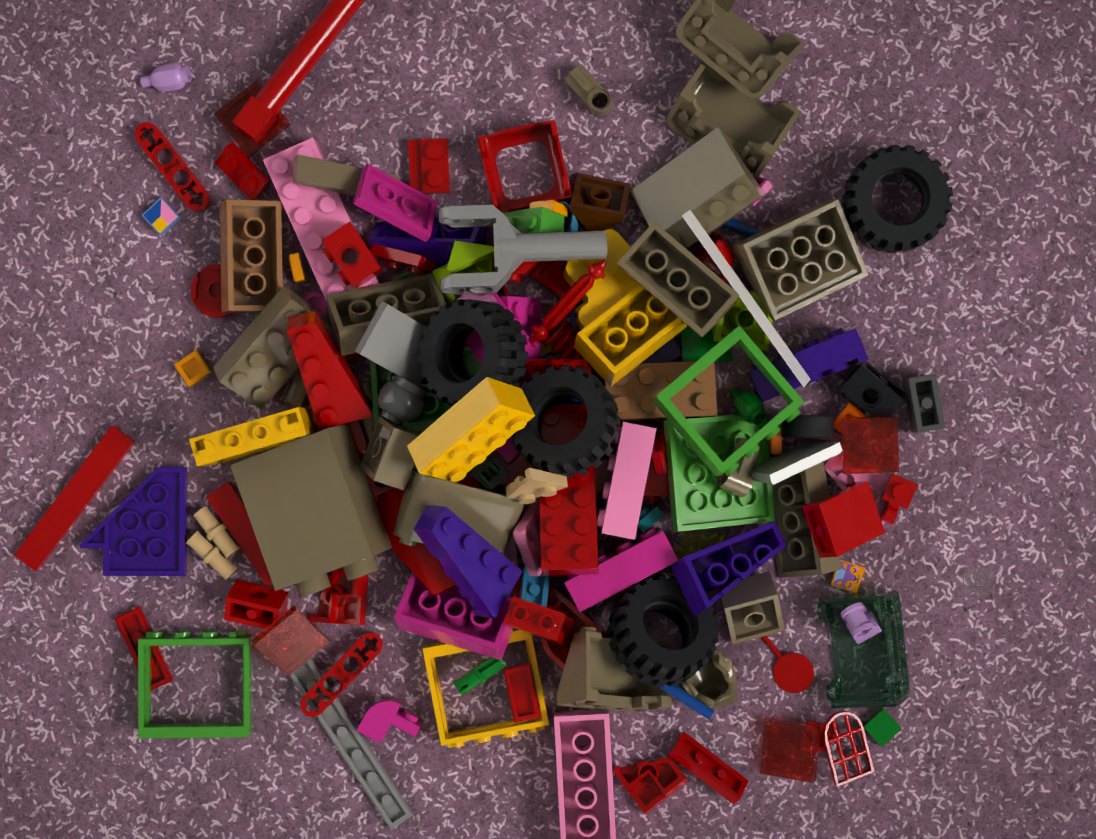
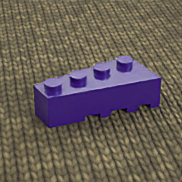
[747,328,868,402]
[413,506,523,618]
[671,521,786,616]

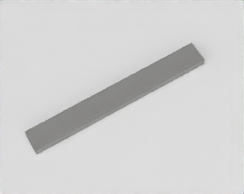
[272,632,414,830]

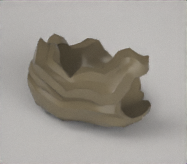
[677,649,738,709]

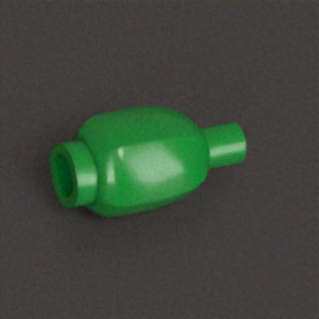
[729,388,767,425]

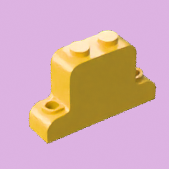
[563,229,640,331]

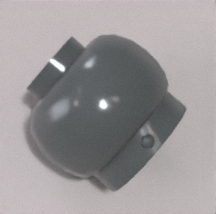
[377,374,428,426]

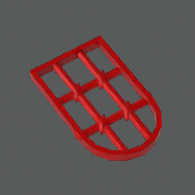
[822,711,875,787]

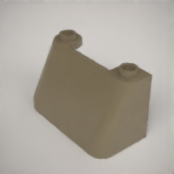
[676,0,806,99]
[666,61,802,179]
[393,470,524,554]
[557,627,672,712]

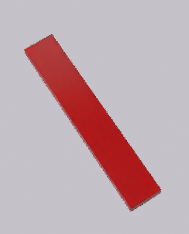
[14,425,136,572]

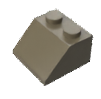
[359,415,420,490]
[720,571,785,645]

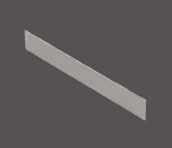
[682,210,811,387]

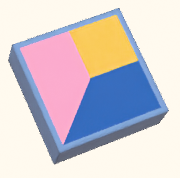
[142,197,181,236]

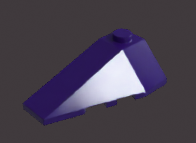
[369,215,487,265]

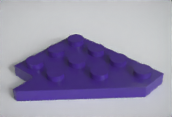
[80,467,188,576]

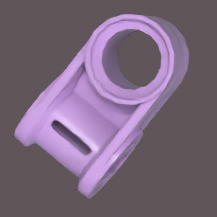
[840,602,882,644]

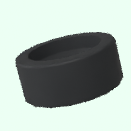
[781,415,834,438]

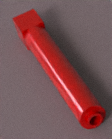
[232,0,365,145]

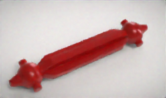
[529,260,607,344]

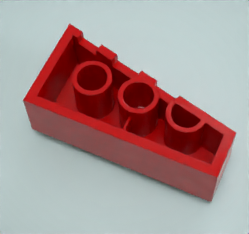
[287,311,373,430]

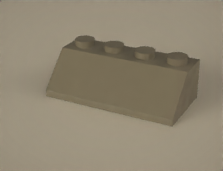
[617,222,739,338]
[769,461,842,578]

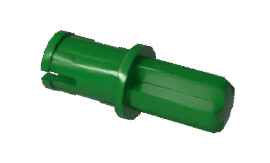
[453,657,506,697]

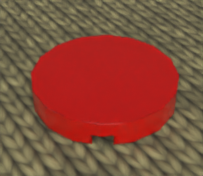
[191,264,234,318]

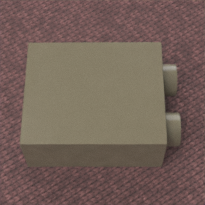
[230,424,393,598]

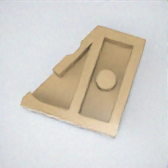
[506,468,568,504]

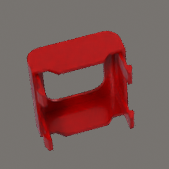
[477,120,572,213]

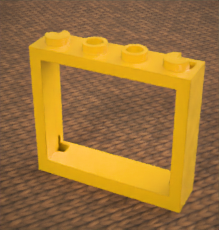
[189,407,319,467]
[422,628,549,748]

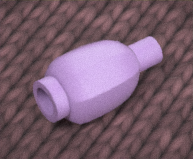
[140,62,192,91]

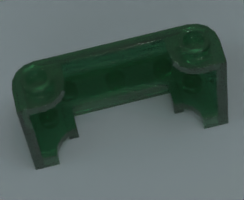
[817,590,910,708]

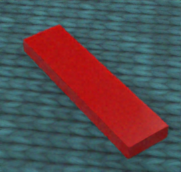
[206,481,272,587]

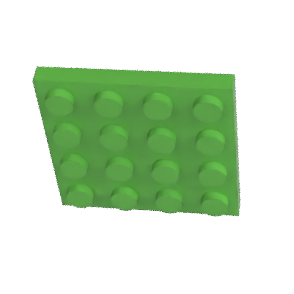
[664,415,775,532]

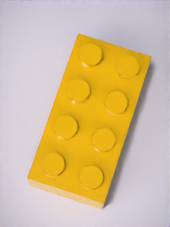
[574,285,688,387]
[407,377,535,483]

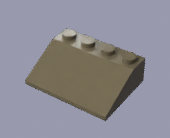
[630,127,766,250]
[732,199,869,321]

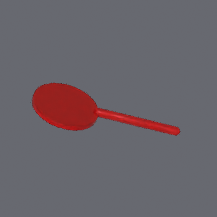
[761,636,814,693]

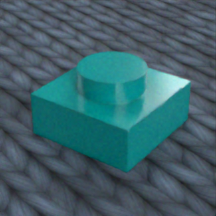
[637,506,663,533]

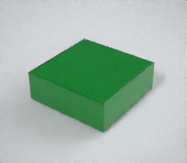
[863,707,902,747]

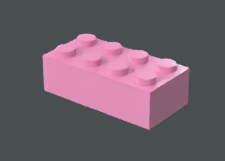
[597,422,657,540]

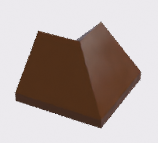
[569,173,631,231]

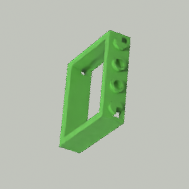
[651,326,805,477]
[138,631,252,739]

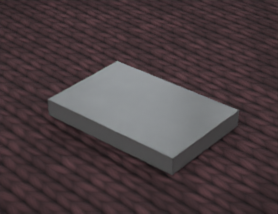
[355,302,425,386]
[751,439,843,485]

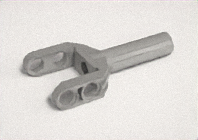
[439,205,607,295]

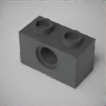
[902,374,945,433]

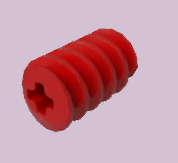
[543,317,594,372]

